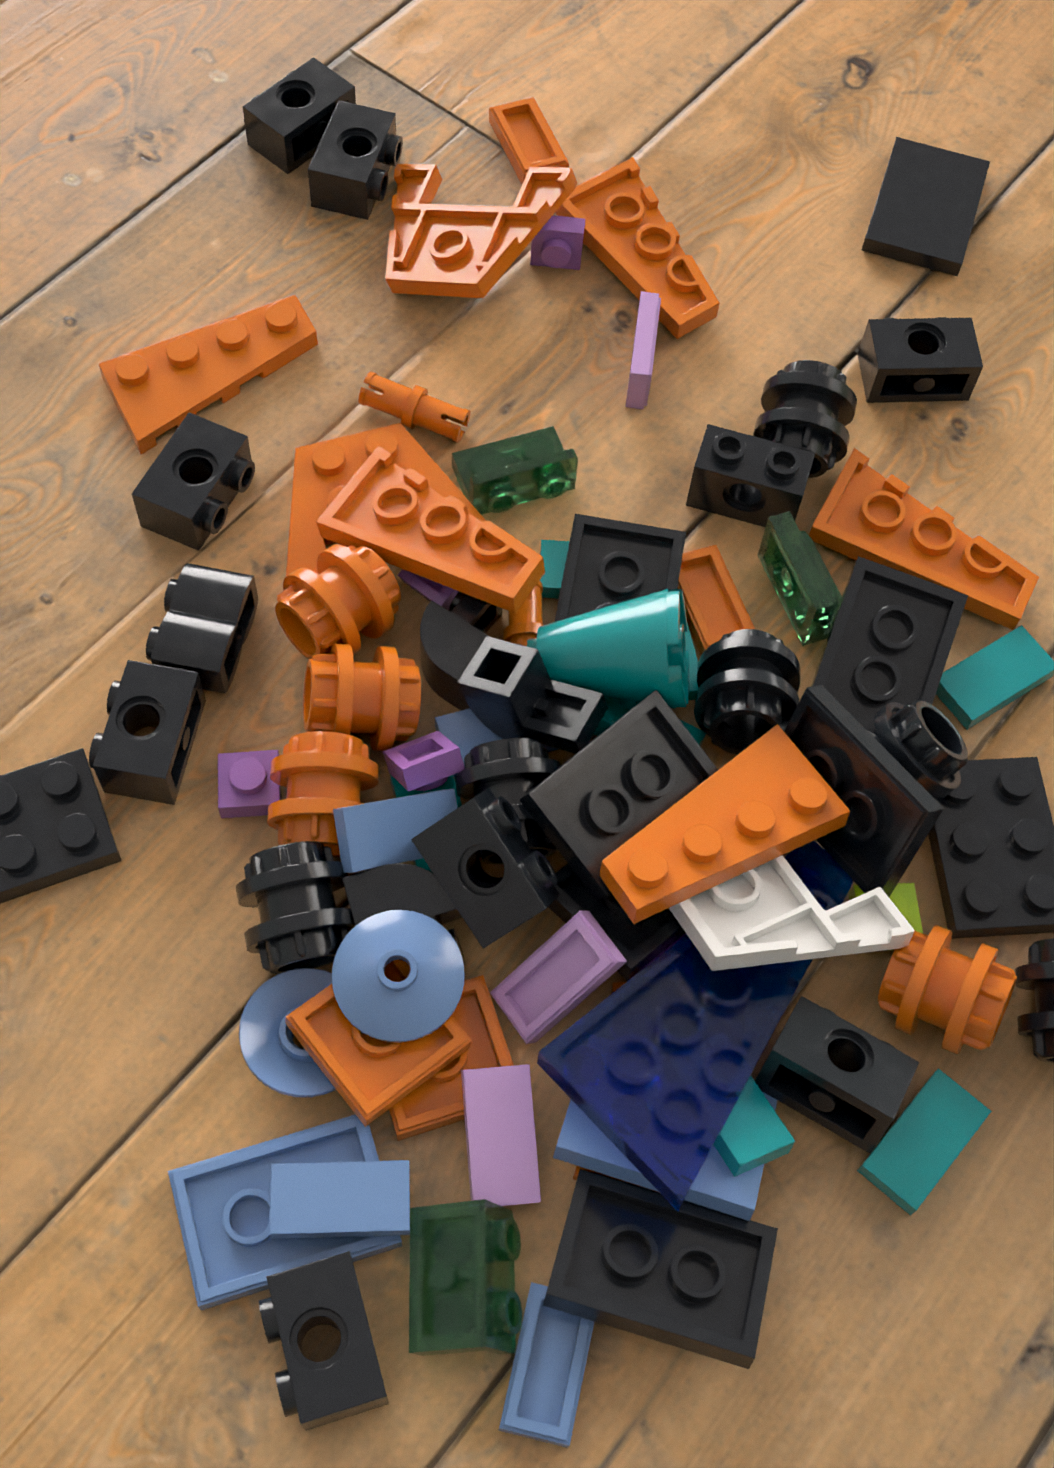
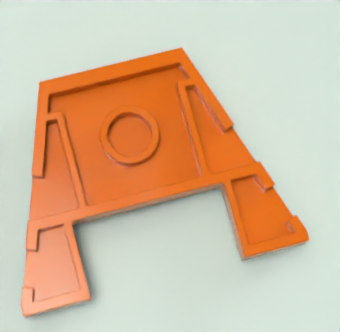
[385,164,577,298]
[286,423,486,576]

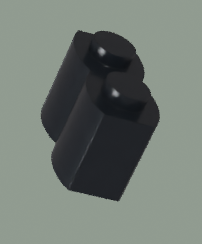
[146,563,259,694]

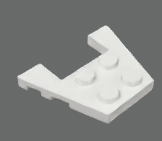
[669,855,915,971]

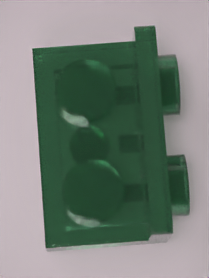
[452,426,578,515]
[757,511,842,646]
[409,1199,522,1356]

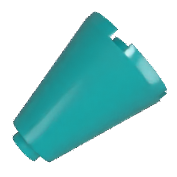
[527,589,690,709]

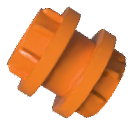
[275,544,401,659]
[303,643,421,751]
[267,731,379,857]
[877,925,1017,1055]

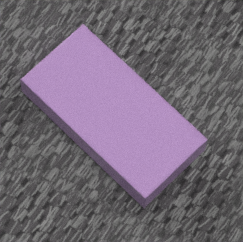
[625,291,661,409]
[490,911,627,1044]
[461,1064,541,1209]

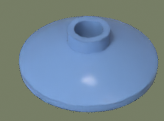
[332,910,465,1043]
[239,968,336,1098]

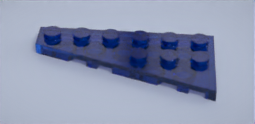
[537,841,854,1211]

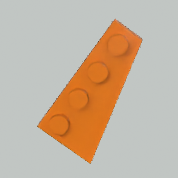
[555,157,720,339]
[99,295,318,455]
[316,446,545,614]
[808,448,1039,630]
[599,724,850,924]

